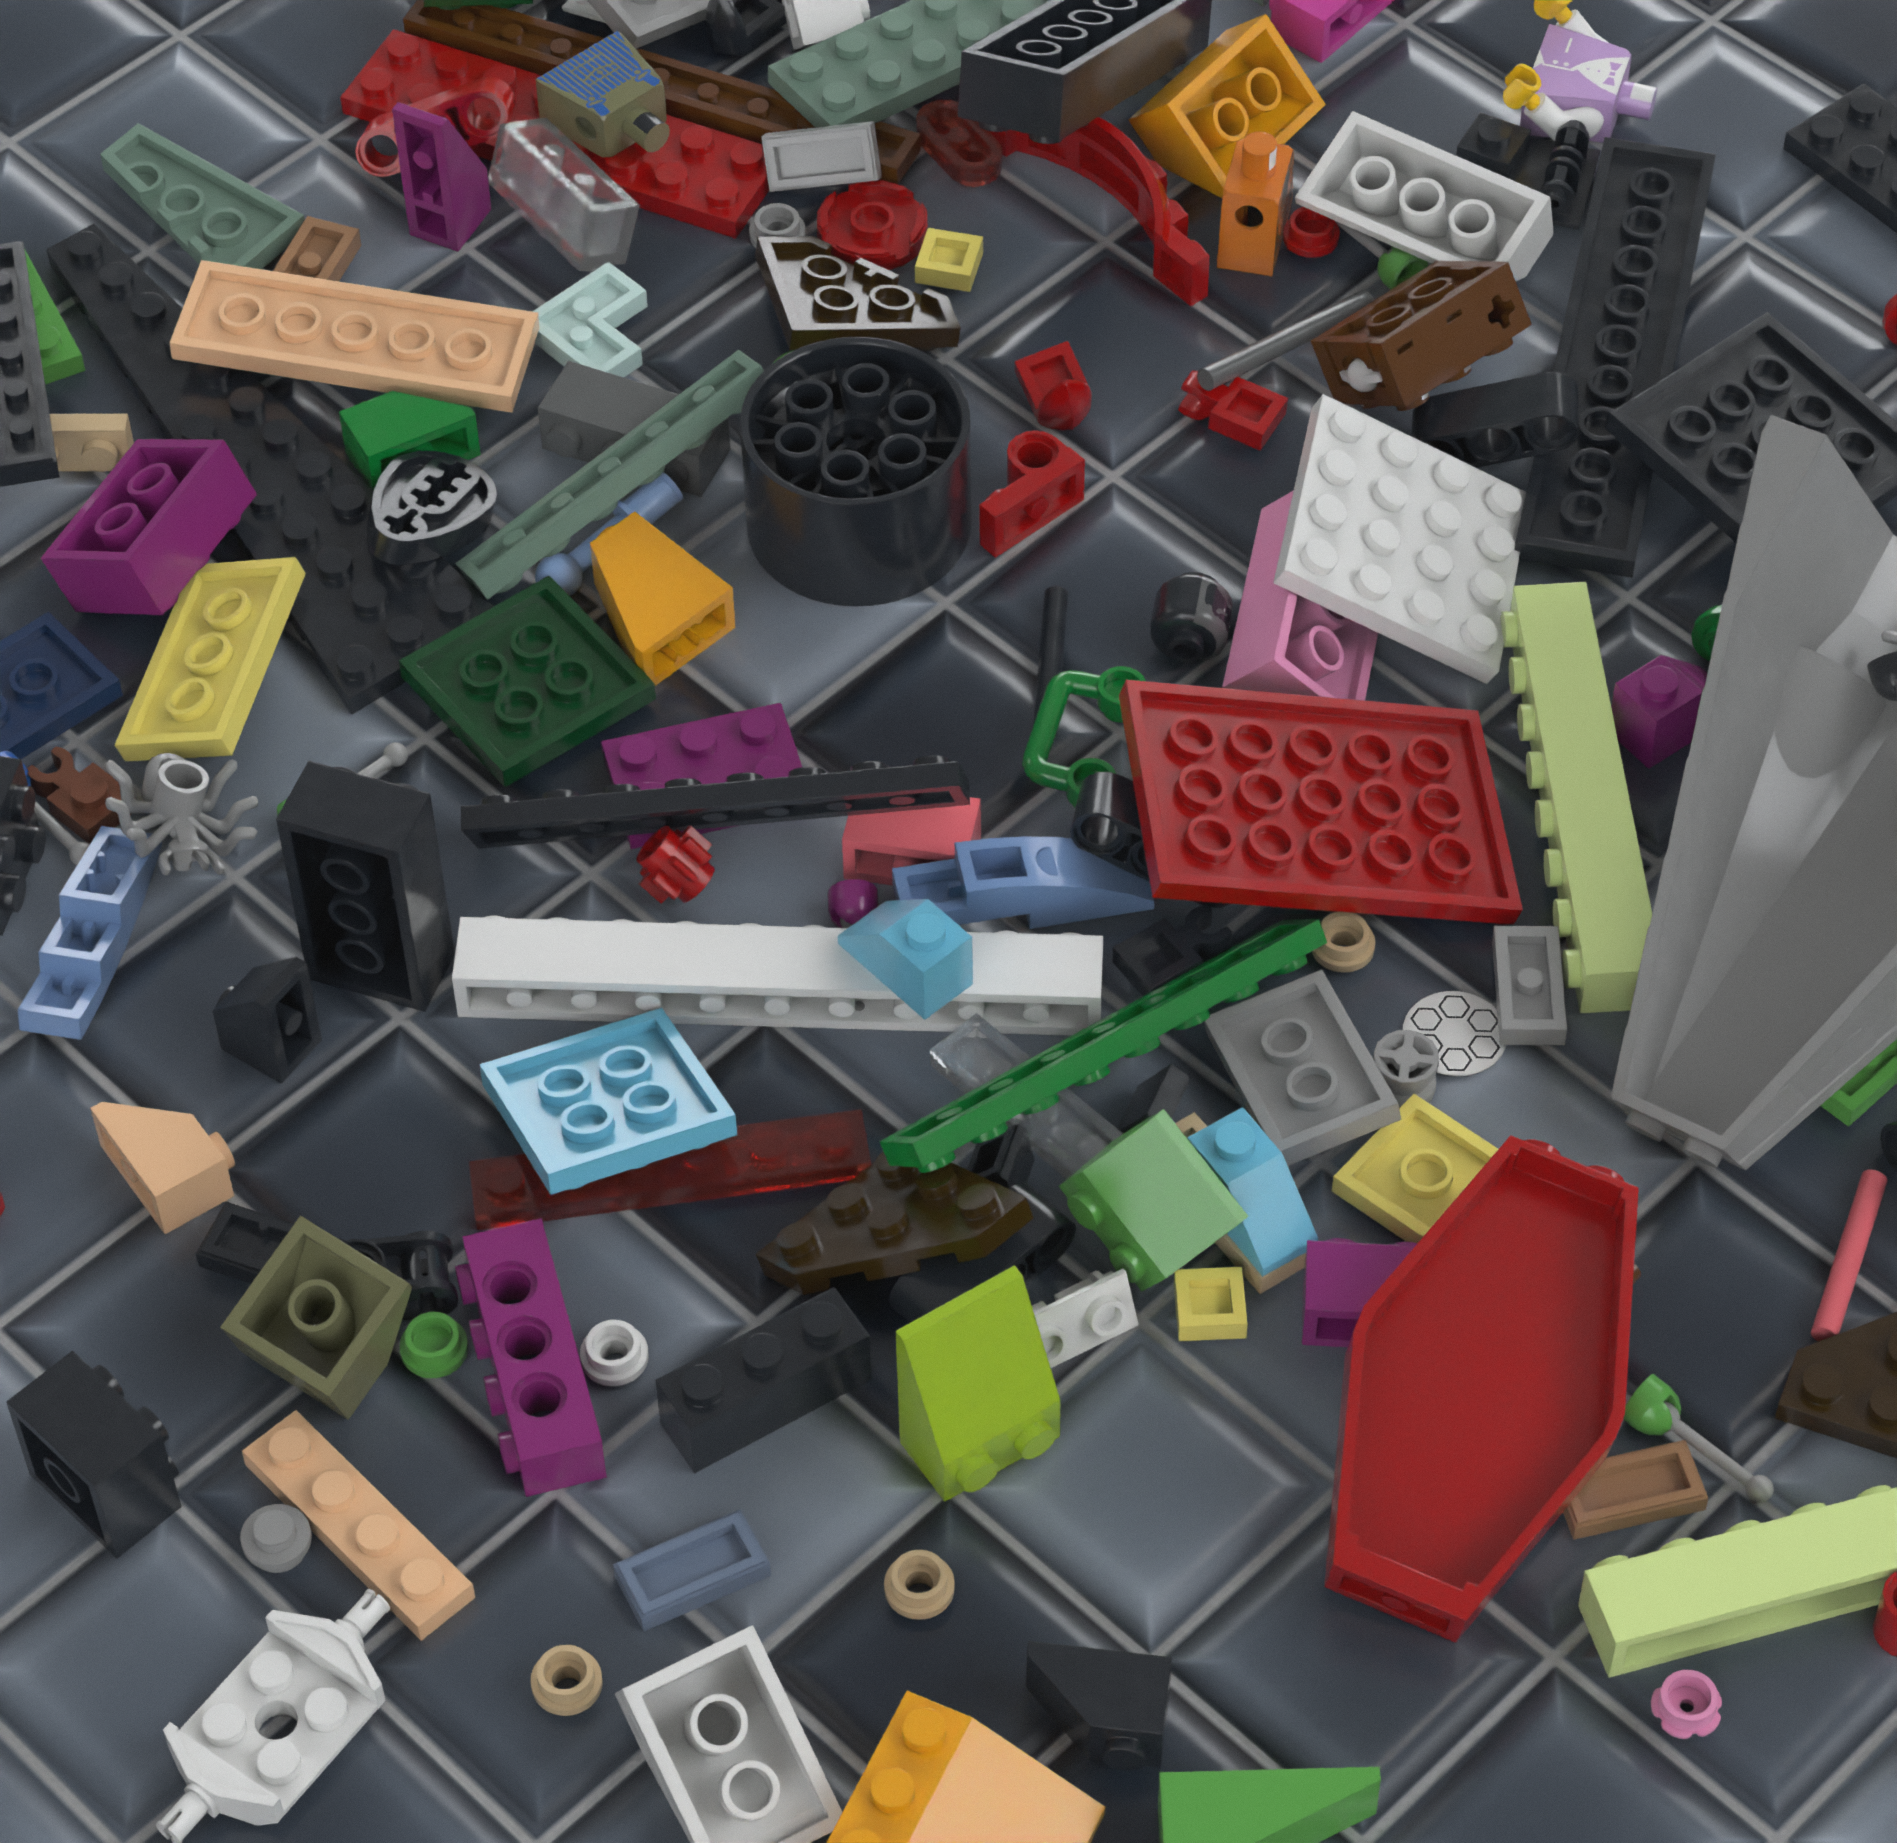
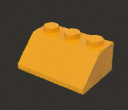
[1128,14,1326,198]

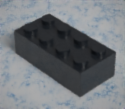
[276,761,455,1012]

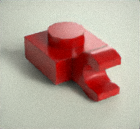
[1178,370,1289,451]

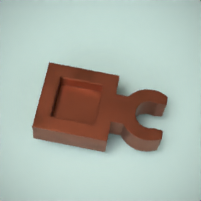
[27,747,136,844]

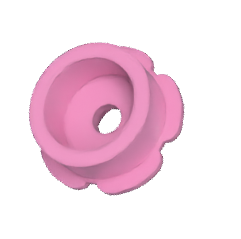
[1651,1670,1722,1739]

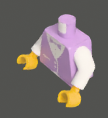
[1503,0,1657,142]

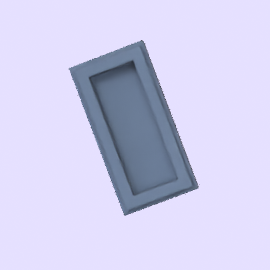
[613,1509,771,1632]

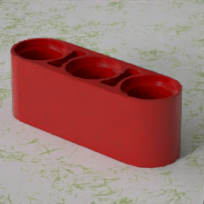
[355,77,516,177]

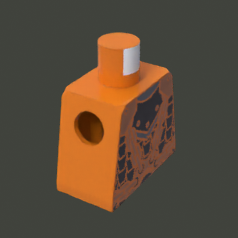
[1217,132,1294,276]

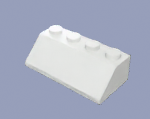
[1295,111,1554,281]

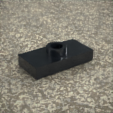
[196,1202,345,1284]

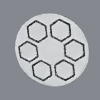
[1403,991,1506,1076]

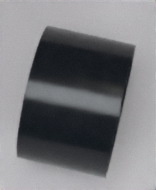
[740,337,971,607]

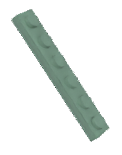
[455,350,764,600]

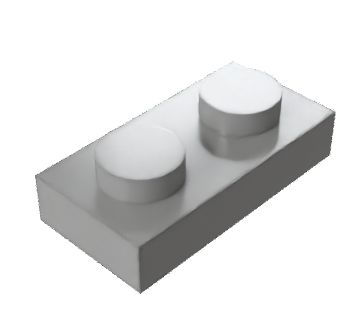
[1492,926,1567,1045]

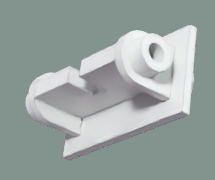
[1032,1269,1139,1368]

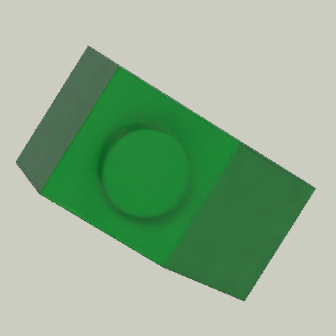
[339,391,481,491]

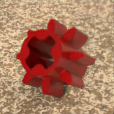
[636,825,715,904]

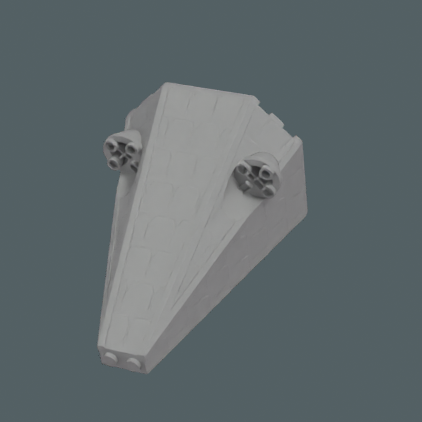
[1611,415,1897,1170]

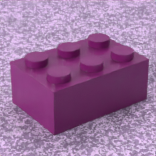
[41,439,257,615]

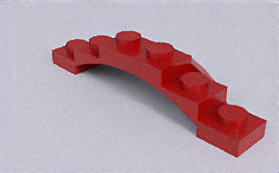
[970,117,1210,306]

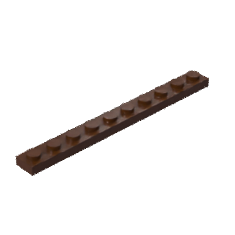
[403,0,921,184]

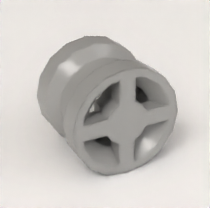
[1373,1030,1439,1108]

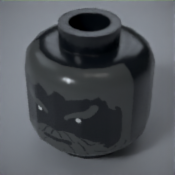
[1150,572,1233,664]

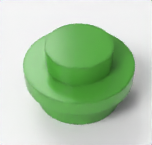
[399,1312,468,1378]

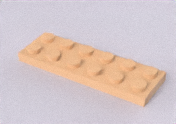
[169,260,539,413]

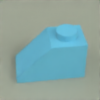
[837,899,973,1020]
[1187,1107,1318,1277]

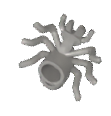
[105,753,258,876]

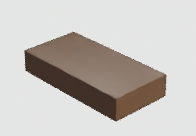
[1563,1440,1708,1540]

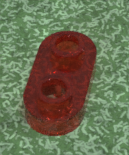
[916,100,1002,187]

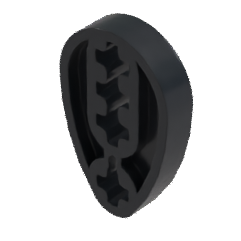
[366,451,497,565]

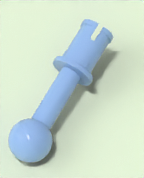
[535,473,683,596]

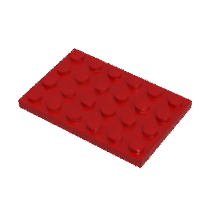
[1119,680,1523,925]

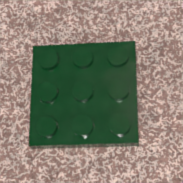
[399,576,656,787]

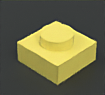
[915,228,983,292]
[1174,1267,1248,1341]

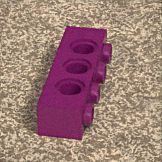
[455,1218,607,1497]

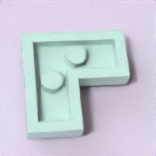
[532,262,648,377]

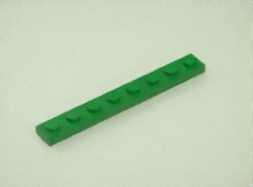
[879,919,1328,1173]

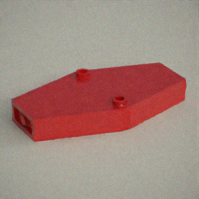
[1324,1135,1639,1643]

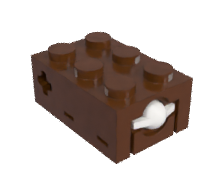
[1311,261,1532,411]

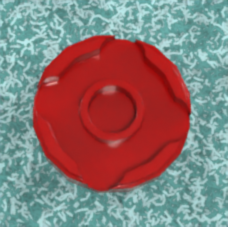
[817,180,928,270]

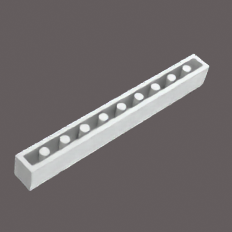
[452,916,1103,1036]

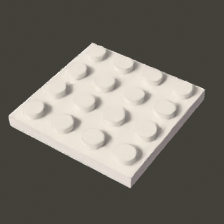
[1273,394,1526,684]

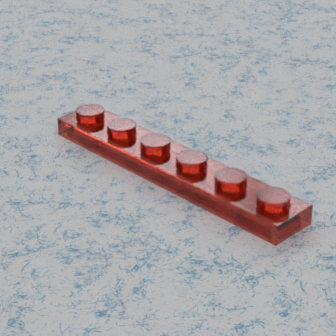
[469,1109,871,1230]

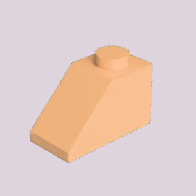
[91,1102,235,1234]

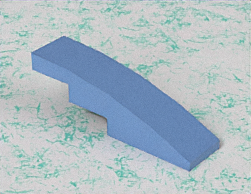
[18,826,162,1040]

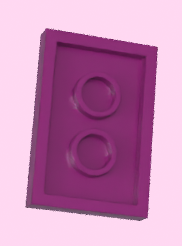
[601,702,802,849]

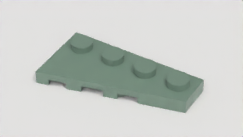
[100,123,305,269]

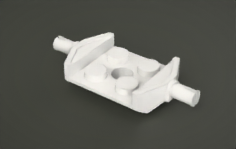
[156,1589,390,1843]

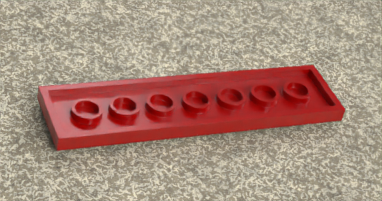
[340,29,769,239]

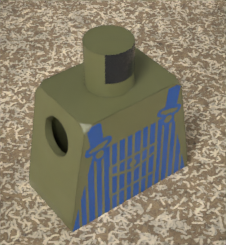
[535,31,670,157]

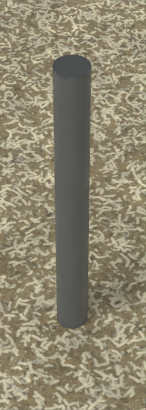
[1197,290,1374,391]

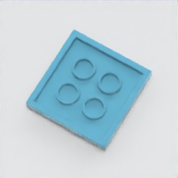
[480,1008,737,1195]

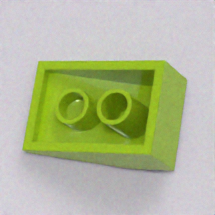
[896,1265,1061,1502]

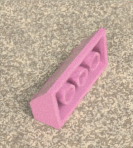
[1222,490,1378,701]

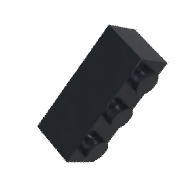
[655,1287,872,1474]

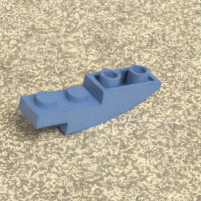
[892,836,1155,929]

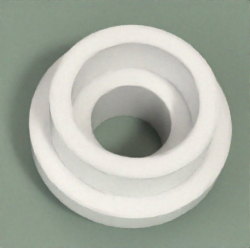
[580,1320,649,1386]

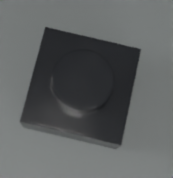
[1456,112,1531,178]

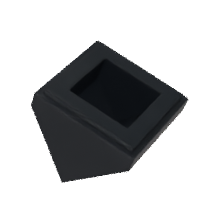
[967,1123,1035,1189]

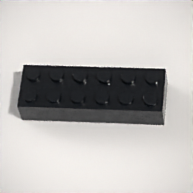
[958,0,1212,144]

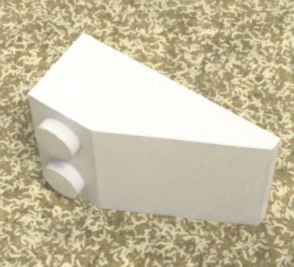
[615,1625,842,1843]

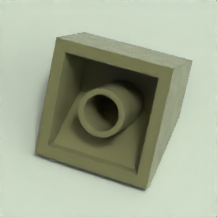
[220,1215,412,1420]

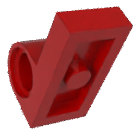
[979,430,1085,558]

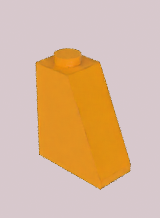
[590,511,736,686]

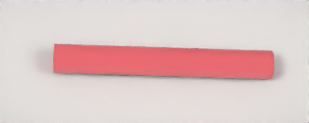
[1811,1170,1888,1342]

